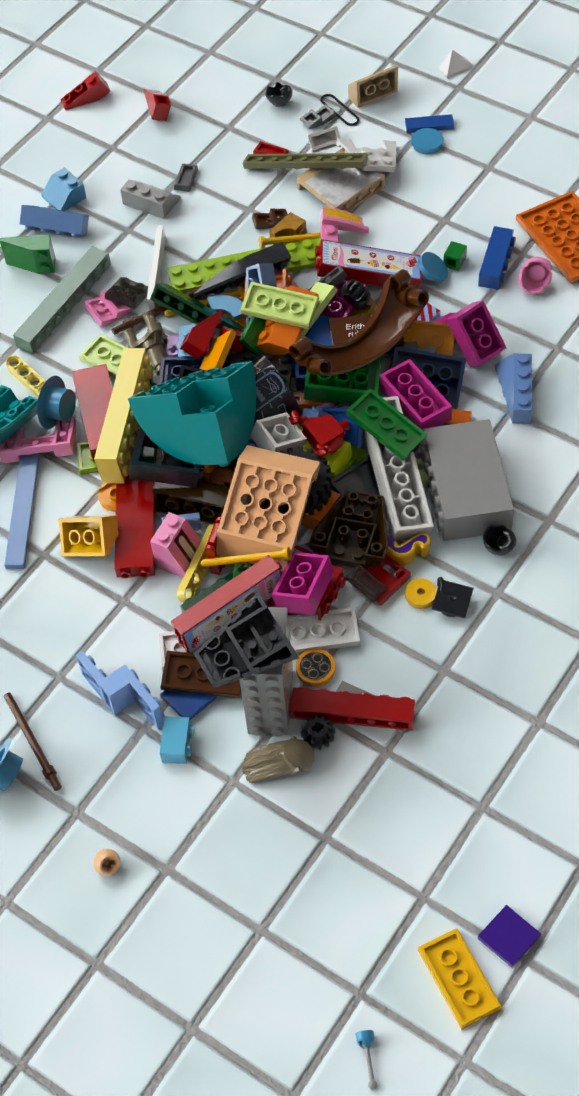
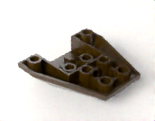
[308,490,389,569]

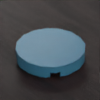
[411,128,443,154]
[418,252,448,284]

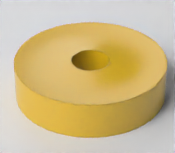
[405,578,437,609]

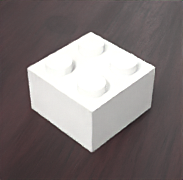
[250,412,307,454]

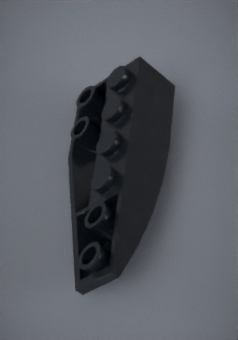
[193,242,291,300]

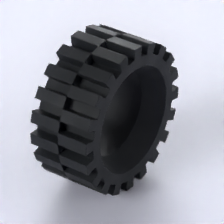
[268,447,332,518]

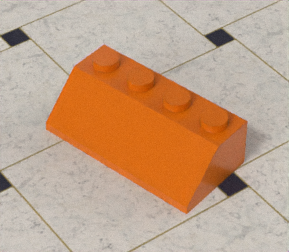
[256,286,319,356]

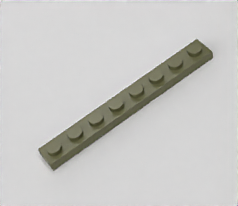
[242,153,369,170]

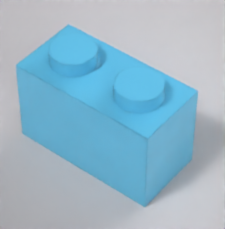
[160,716,194,764]

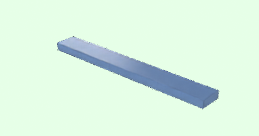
[4,453,40,569]

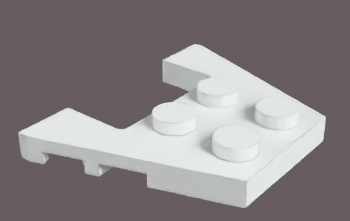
[336,138,396,172]

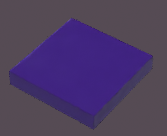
[477,905,541,968]

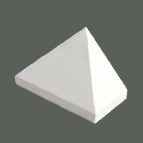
[439,50,473,78]
[307,126,341,151]

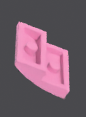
[84,288,132,327]

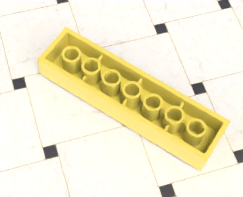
[94,348,154,484]

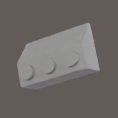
[120,179,181,219]

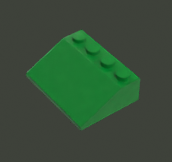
[304,344,382,403]

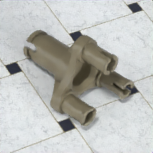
[123,311,168,376]

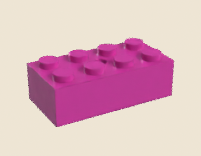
[379,359,452,431]

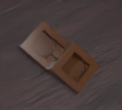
[252,208,288,229]

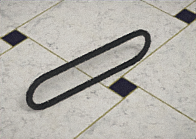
[320,94,359,126]

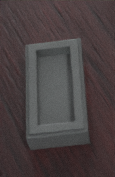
[174,164,198,192]

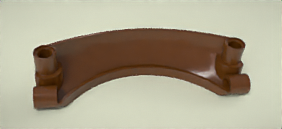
[289,269,429,376]

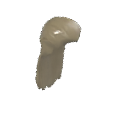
[241,736,314,783]

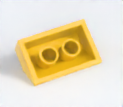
[58,515,118,557]

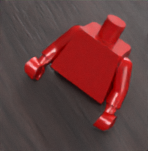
[288,410,350,457]

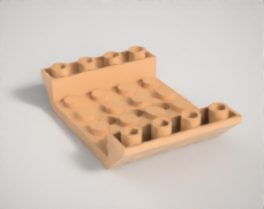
[216,445,321,571]

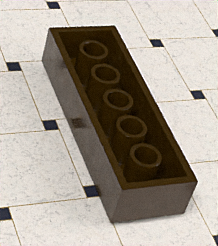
[152,481,269,524]

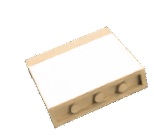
[297,148,385,212]

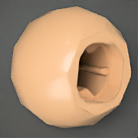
[93,849,120,876]

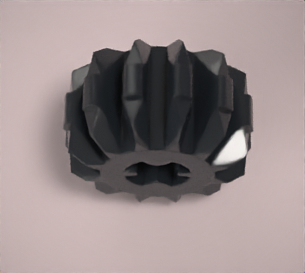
[341,279,371,309]
[300,714,336,750]

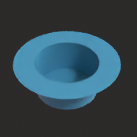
[37,376,76,429]
[0,737,23,791]

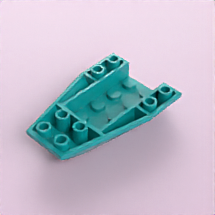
[0,385,38,445]

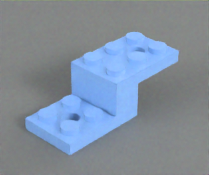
[76,651,165,730]

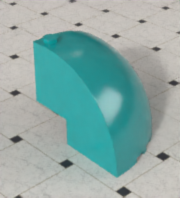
[128,361,256,467]

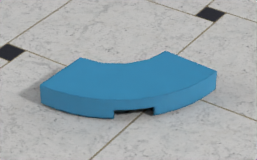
[207,295,248,321]

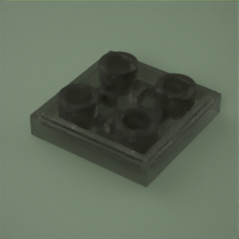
[105,277,148,309]

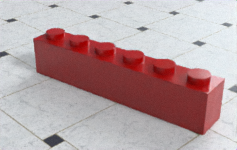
[289,687,416,731]

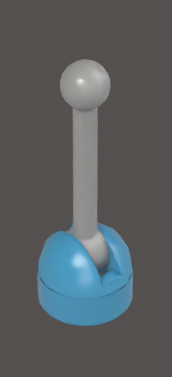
[355,1030,377,1089]

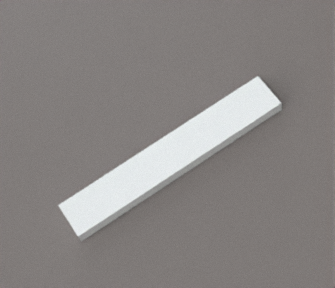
[147,225,166,310]

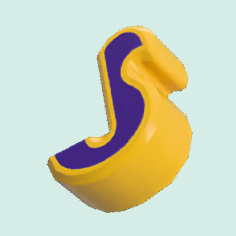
[386,533,431,566]

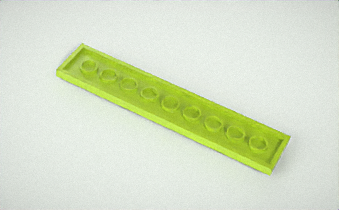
[167,237,320,294]

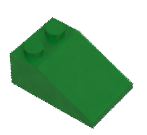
[0,234,56,274]

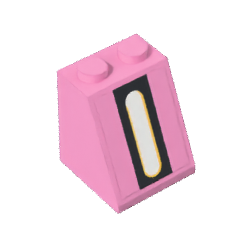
[150,512,201,577]

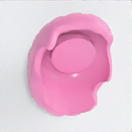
[518,257,552,294]

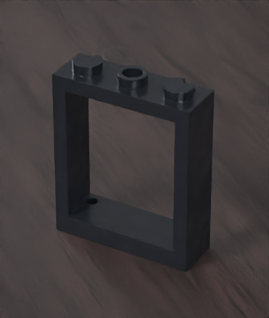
[129,429,205,488]

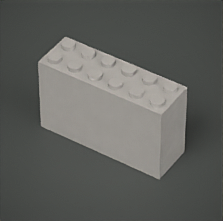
[420,419,514,541]
[239,607,293,736]

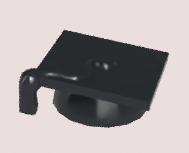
[432,577,474,618]

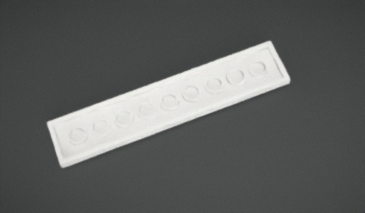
[159,608,360,671]

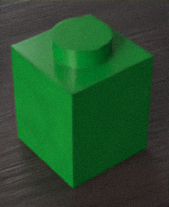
[443,241,467,271]

